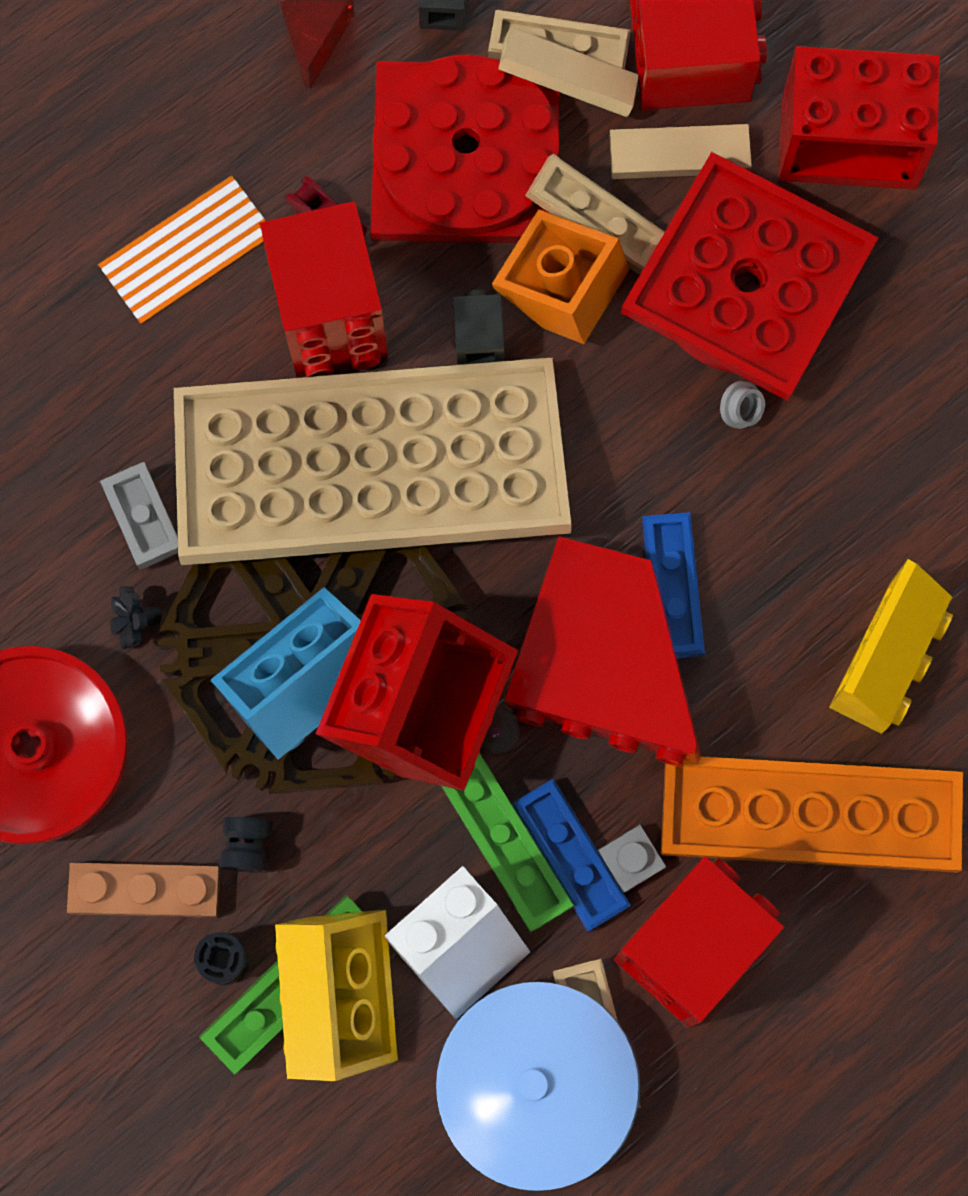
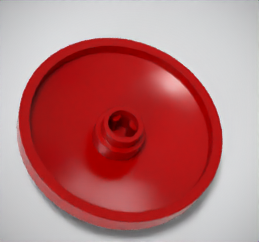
[0,646,128,845]

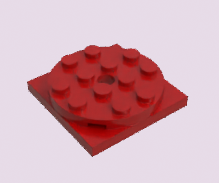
[371,55,560,243]
[621,151,878,401]

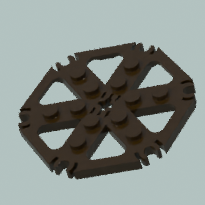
[158,545,470,794]

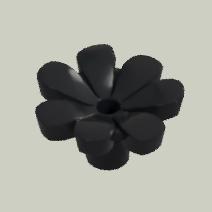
[110,586,161,649]

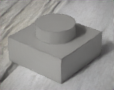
[598,825,666,894]

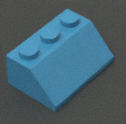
[211,587,361,759]

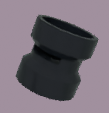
[219,817,273,873]
[194,932,249,986]

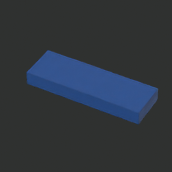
[642,512,705,658]
[511,779,631,932]

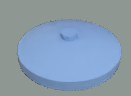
[436,982,640,1191]

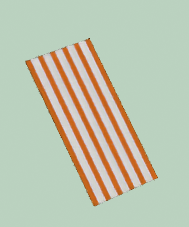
[98,176,265,324]

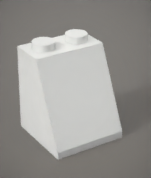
[385,866,530,1020]

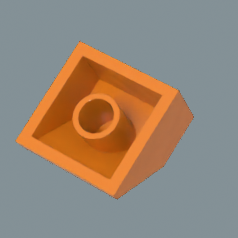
[492,209,630,344]

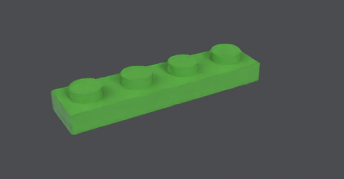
[441,753,573,933]
[199,895,362,1075]

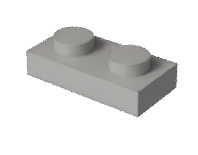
[100,462,178,570]

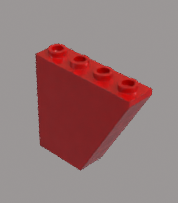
[504,536,701,767]

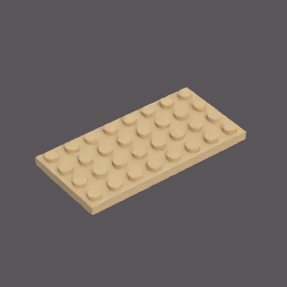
[174,357,571,565]

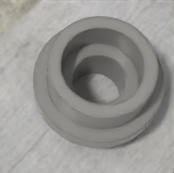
[720,381,765,429]

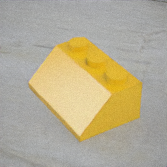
[829,559,953,734]
[275,910,398,1081]

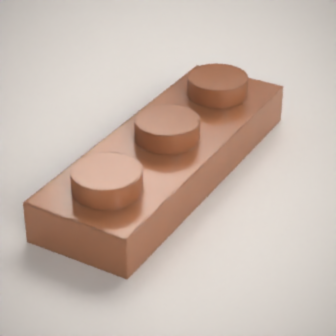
[67,863,221,918]

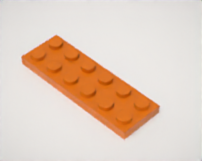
[661,757,963,873]

